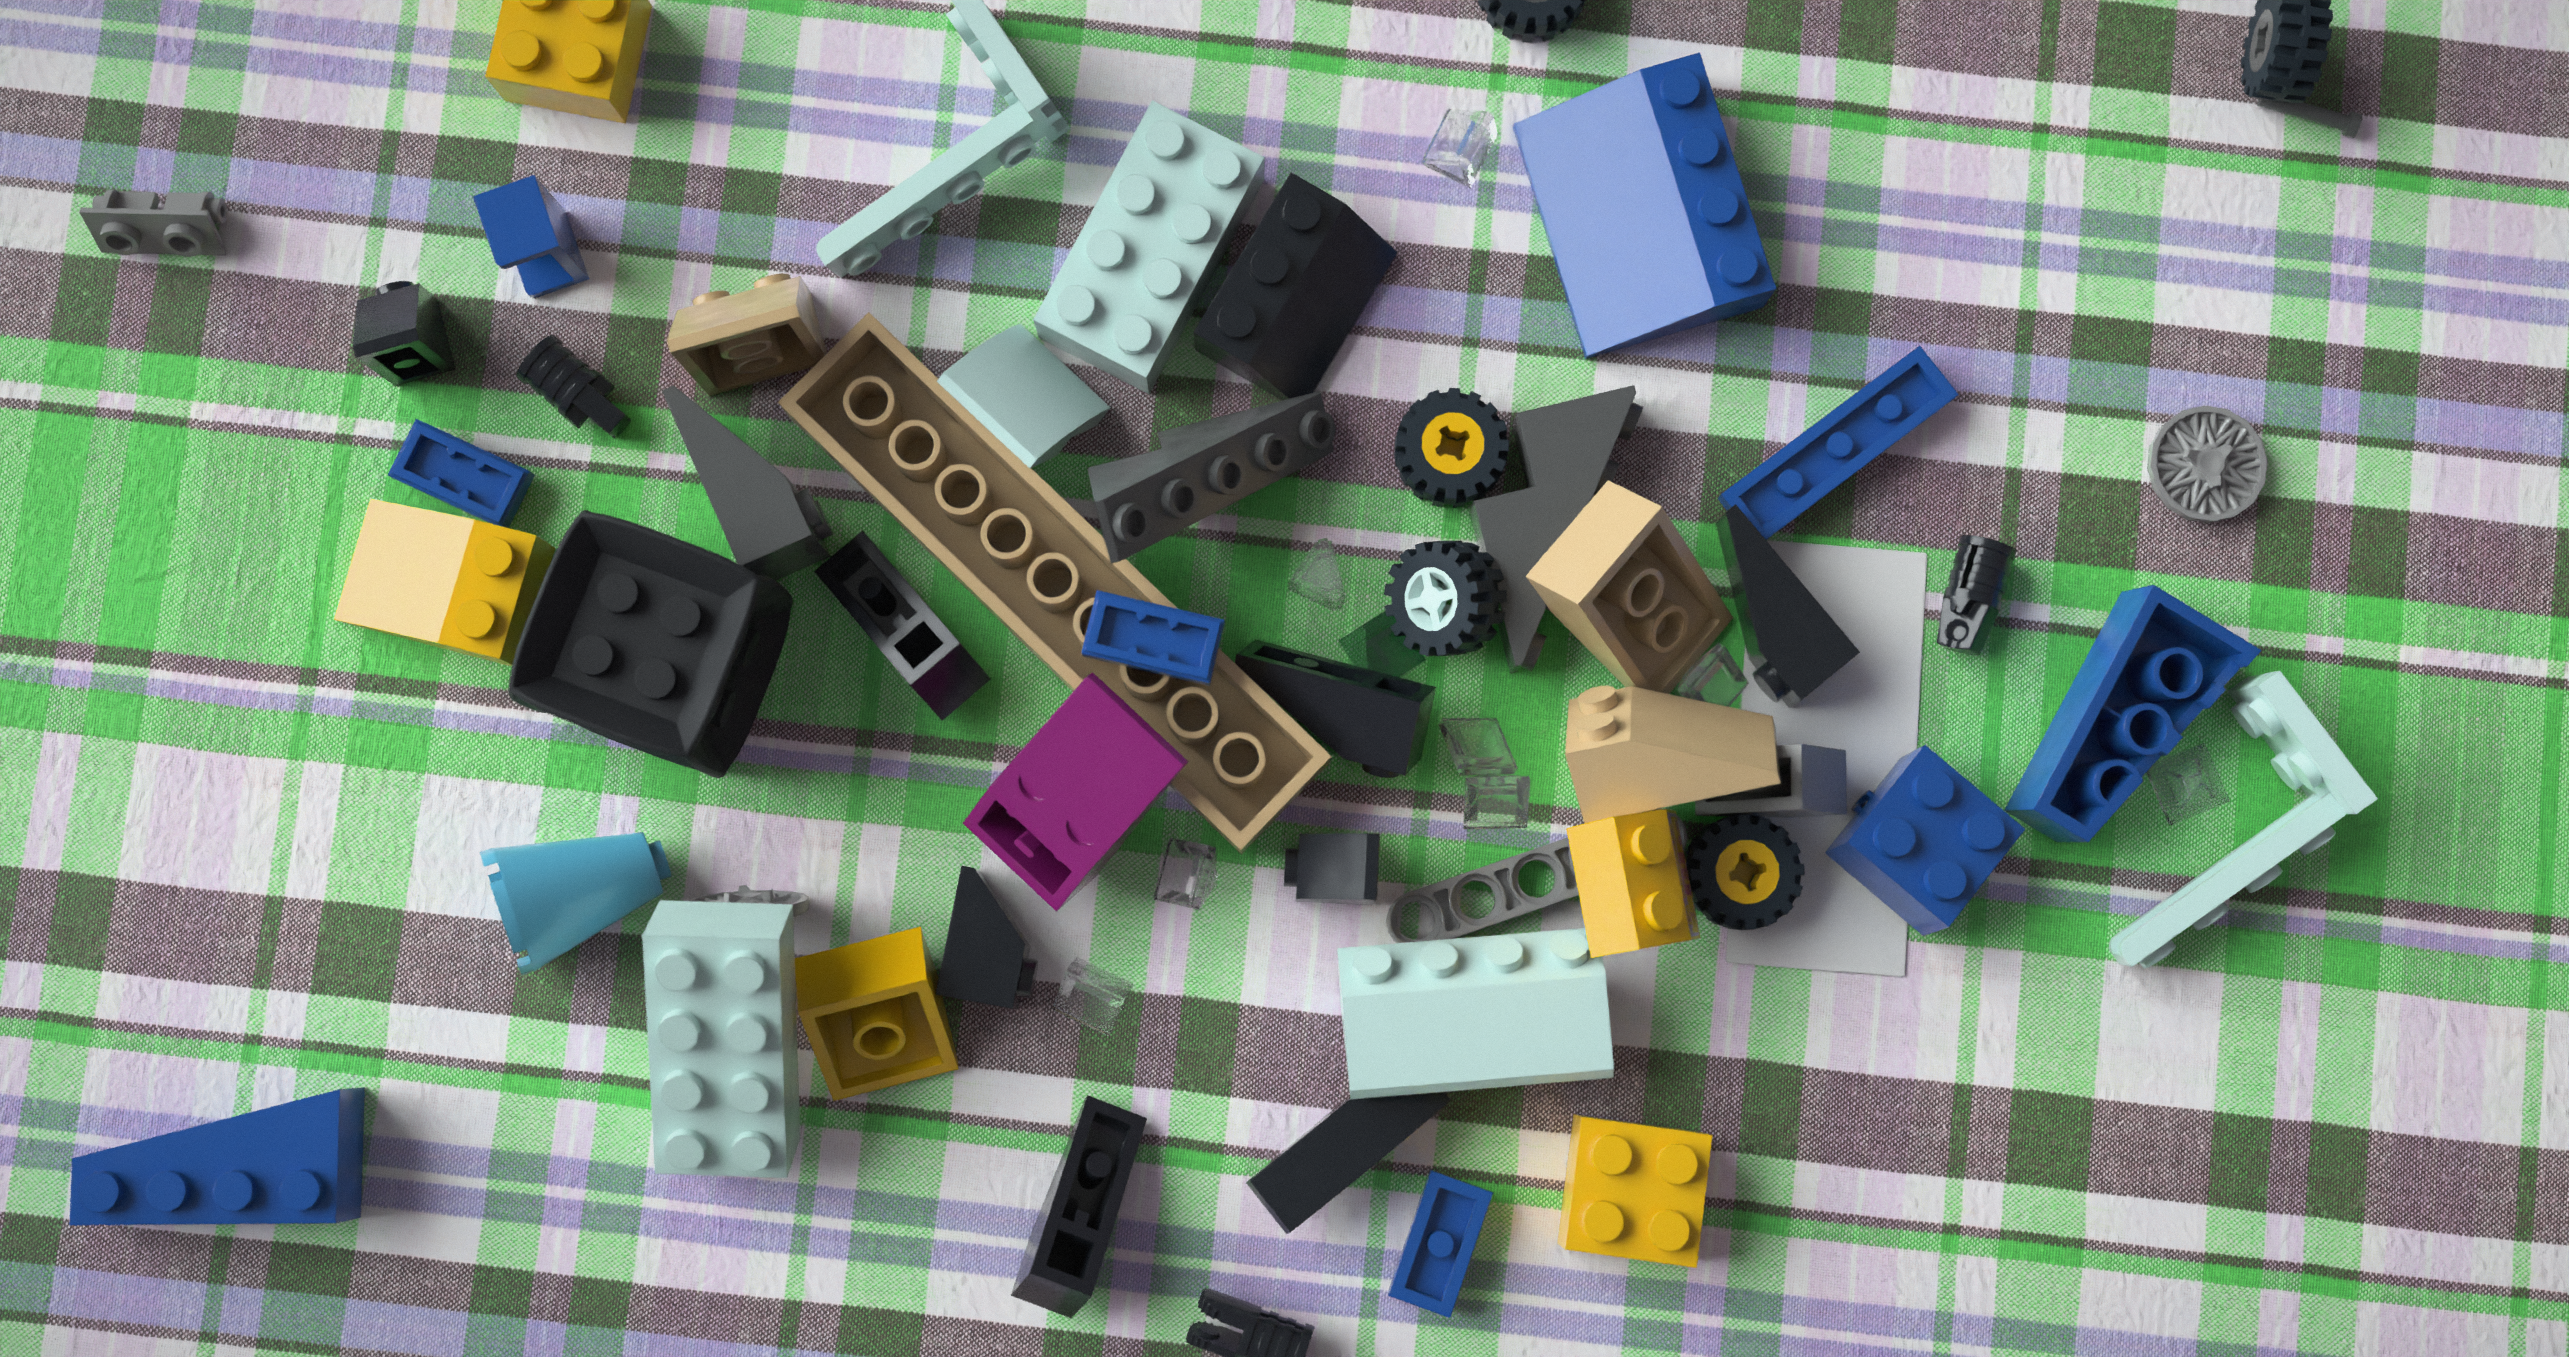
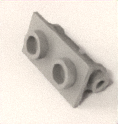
[79,189,227,257]

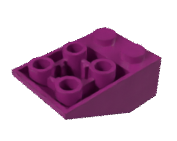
[963,672,1189,912]

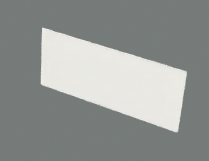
[1726,540,1927,977]

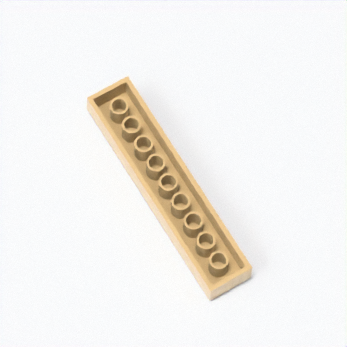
[777,312,1332,855]

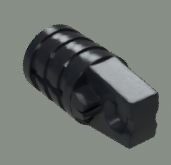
[516,335,631,439]
[1937,535,2017,655]

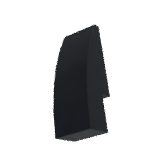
[1246,1092,1451,1234]

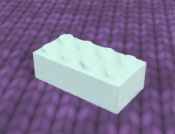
[1033,100,1264,394]
[642,900,800,1178]

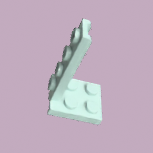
[816,0,1071,278]
[2109,671,2378,969]

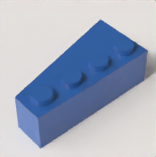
[2004,585,2262,842]
[69,1087,365,1225]

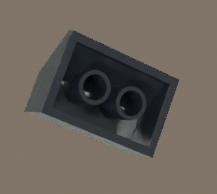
[1193,172,1397,400]

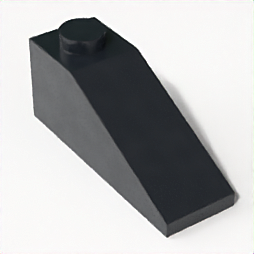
[1716,504,1860,708]
[814,530,991,721]
[1235,639,1436,778]
[1011,1095,1147,1318]

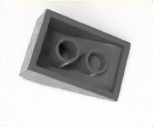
[662,385,833,581]

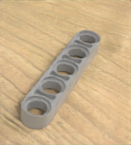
[1386,808,1687,943]

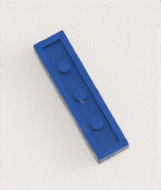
[1717,345,1959,540]

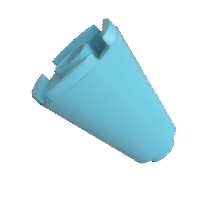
[480,832,672,975]

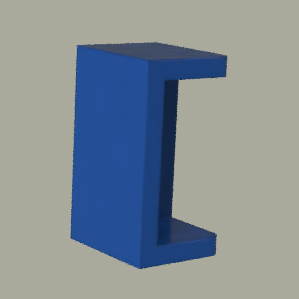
[473,175,589,298]

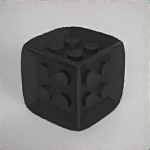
[508,510,793,778]

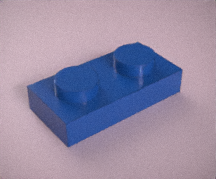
[1387,1169,1493,1318]

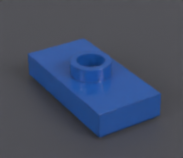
[388,419,535,528]
[1081,590,1225,686]

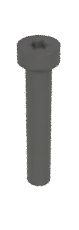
[2257,98,2362,138]

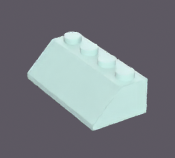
[1337,928,1614,1099]

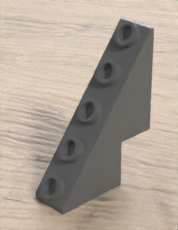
[1469,385,1644,674]
[1087,391,1335,564]

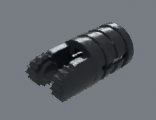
[1186,1288,1315,1357]

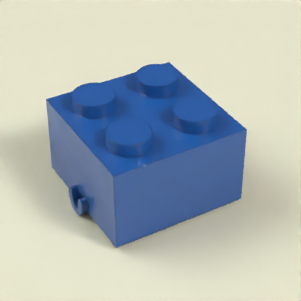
[1825,745,2025,936]

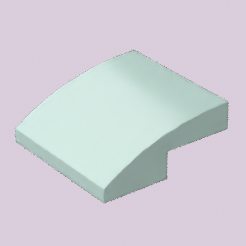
[937,324,1111,468]

